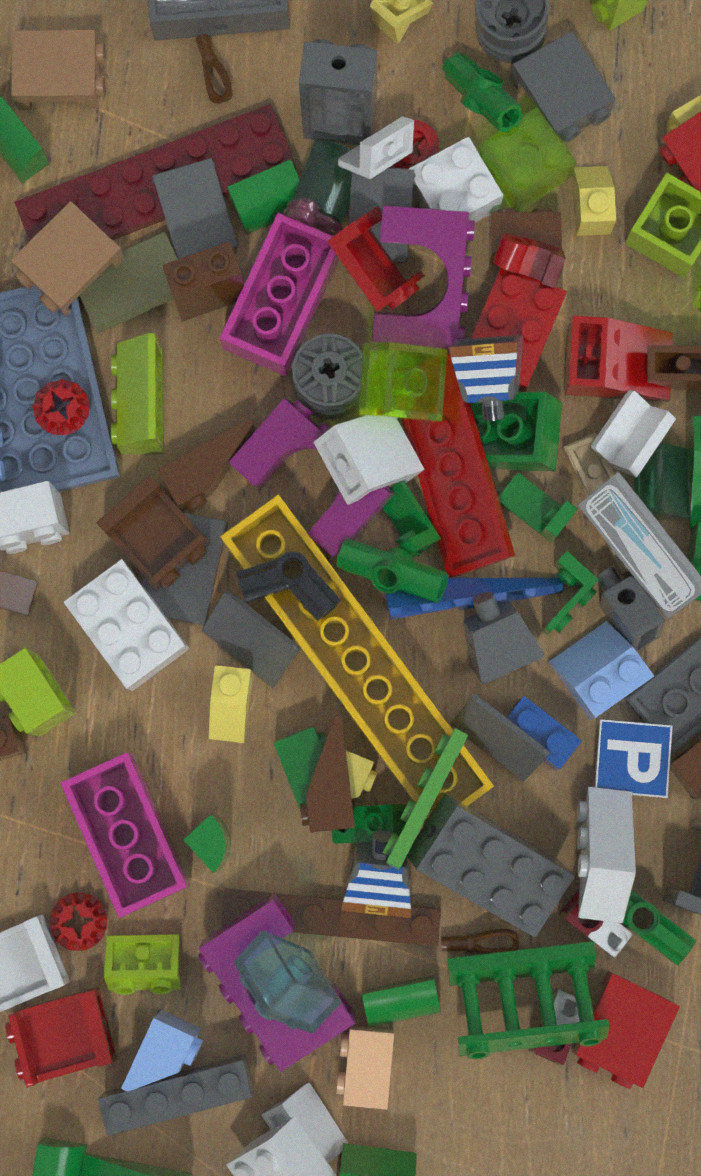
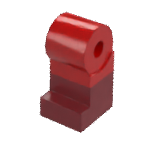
[493,233,566,288]

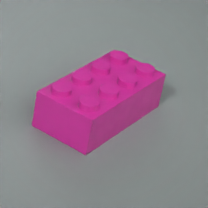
[220,213,340,376]
[60,752,191,918]

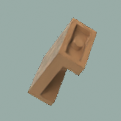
[11,29,106,110]
[11,201,125,317]

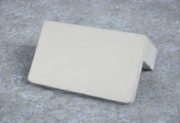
[338,116,414,179]
[591,390,676,477]
[261,1083,348,1163]

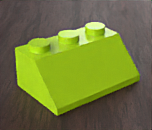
[111,333,164,454]

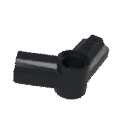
[236,551,341,622]

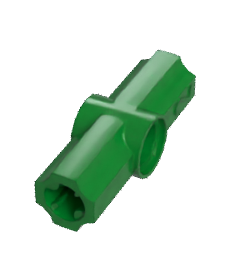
[442,52,523,132]
[336,538,449,603]
[623,890,697,966]

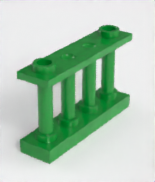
[447,941,609,1060]

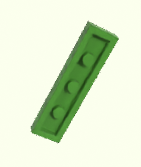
[383,728,468,871]

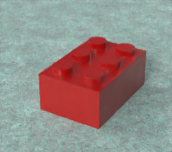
[471,268,567,392]

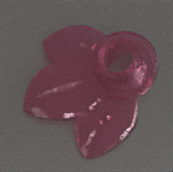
[282,198,343,236]

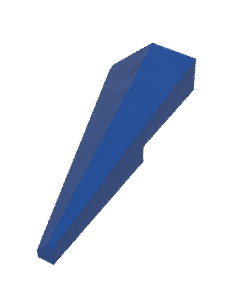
[384,578,564,620]

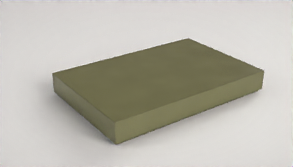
[80,232,178,334]

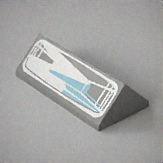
[578,472,701,620]

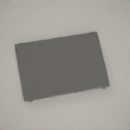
[152,158,238,259]
[348,167,416,262]
[202,589,301,688]
[450,693,550,782]

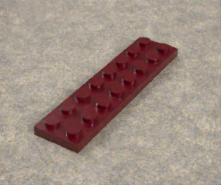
[14,104,296,241]

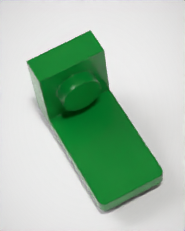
[498,473,578,543]
[383,481,441,558]
[542,551,599,635]
[332,804,416,844]

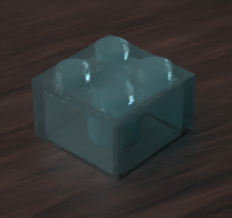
[234,930,342,1034]

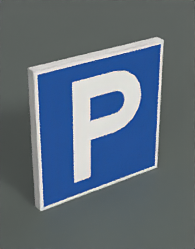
[595,719,672,798]

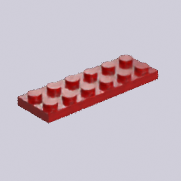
[389,353,515,578]

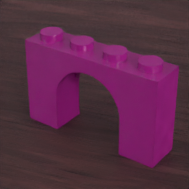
[372,205,475,355]
[229,398,394,558]
[198,893,355,1072]

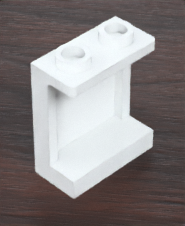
[313,408,424,505]
[0,914,70,1012]

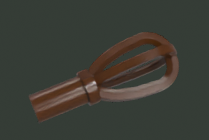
[196,34,233,104]
[441,929,519,954]

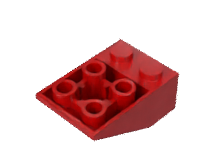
[564,315,673,402]

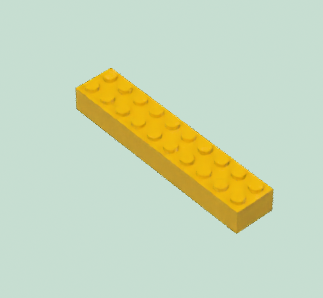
[220,494,494,820]

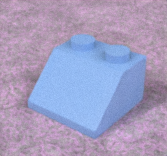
[548,621,654,720]
[121,1010,203,1092]

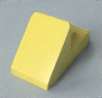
[370,0,434,44]

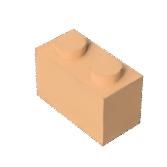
[337,1025,394,1110]

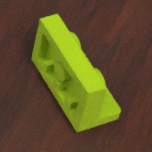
[104,934,181,995]

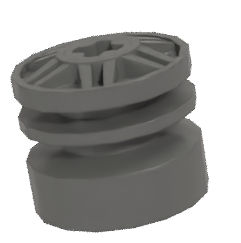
[475,0,549,64]
[292,333,367,420]

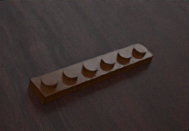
[221,888,441,946]

